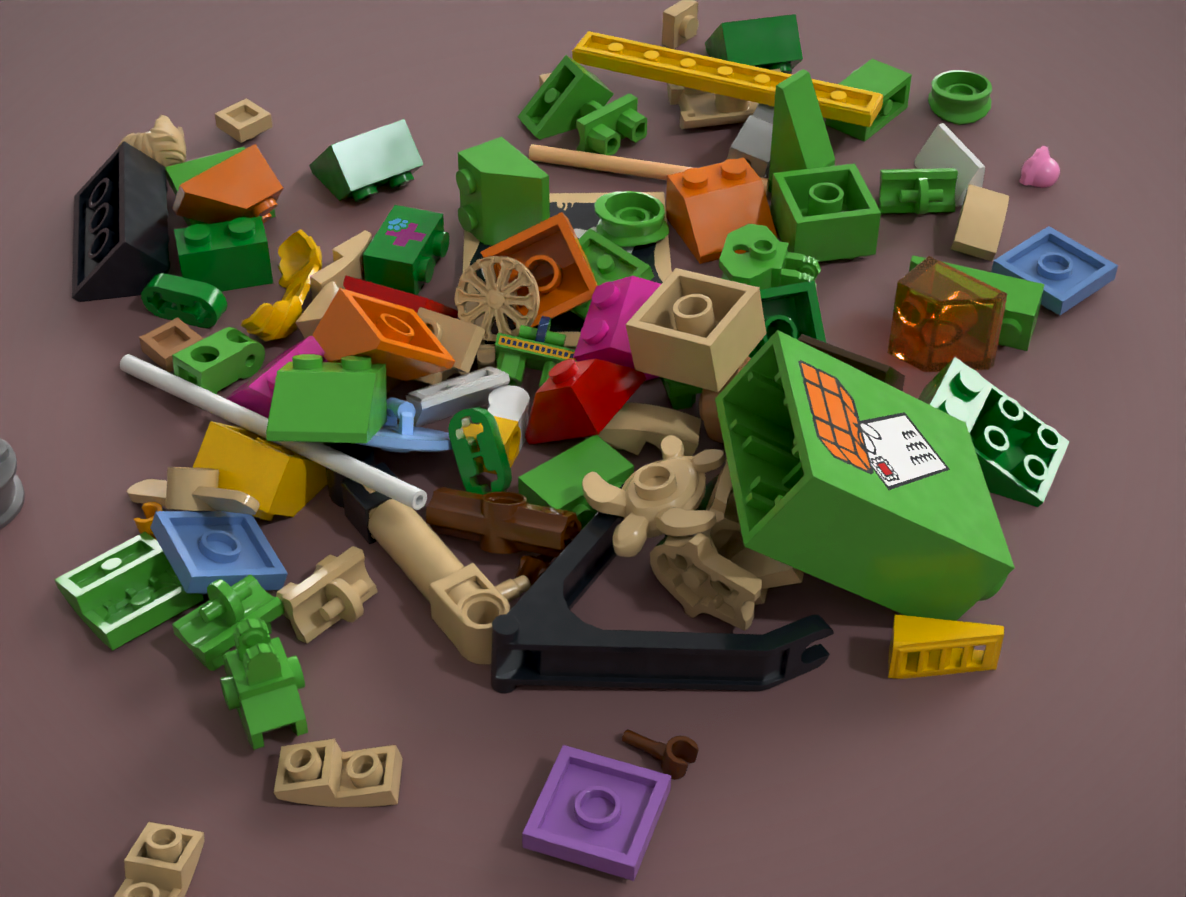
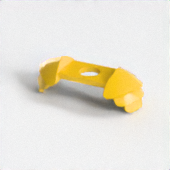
[241,229,322,341]

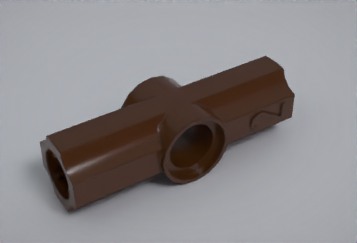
[426,487,582,557]

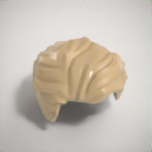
[116,115,186,178]

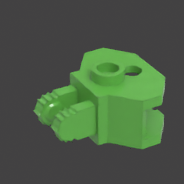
[719,224,821,290]
[220,618,308,750]

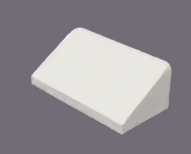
[914,123,985,206]
[406,366,510,427]

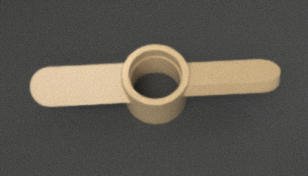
[127,467,260,515]

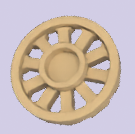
[454,256,540,342]

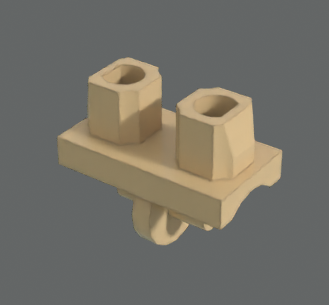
[276,546,378,643]

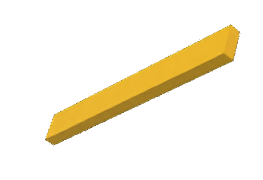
[572,31,883,127]

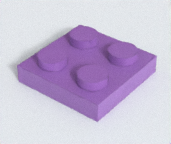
[522,745,671,881]

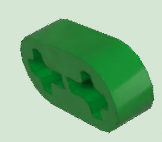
[141,273,227,328]
[448,407,512,495]

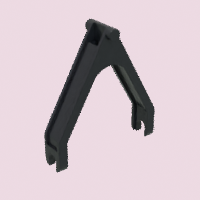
[491,482,834,694]

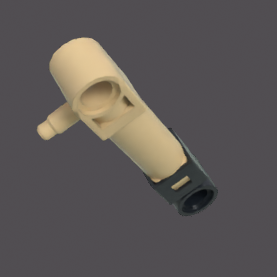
[325,443,531,664]

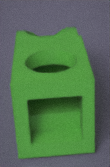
[172,327,265,410]

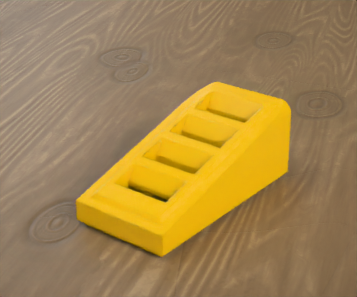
[888,615,1004,679]

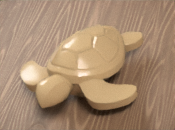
[582,435,725,557]

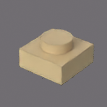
[662,0,699,49]
[215,98,273,143]

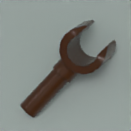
[515,554,555,585]
[622,729,699,780]

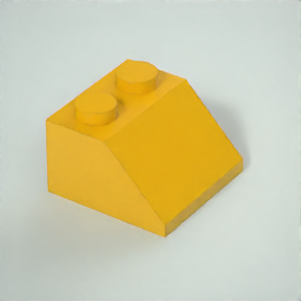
[193,421,328,521]

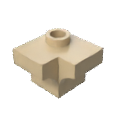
[412,307,485,386]

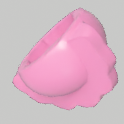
[1020,146,1060,188]

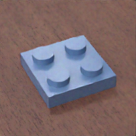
[991,226,1118,315]
[150,511,288,594]

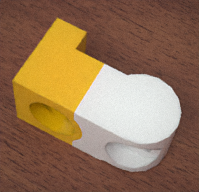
[463,385,530,475]

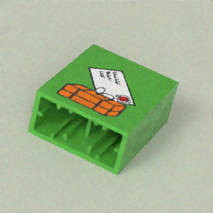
[715,330,1015,621]

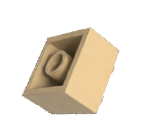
[625,268,766,392]

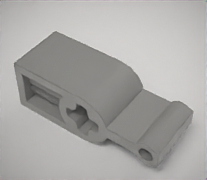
[726,103,774,178]

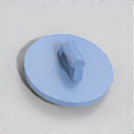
[356,397,453,453]

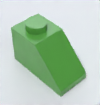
[518,55,614,140]

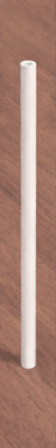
[120,354,427,510]

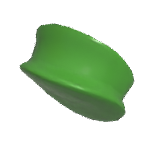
[928,70,992,125]
[594,191,669,247]

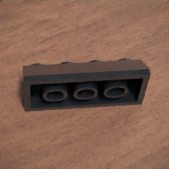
[72,141,170,302]

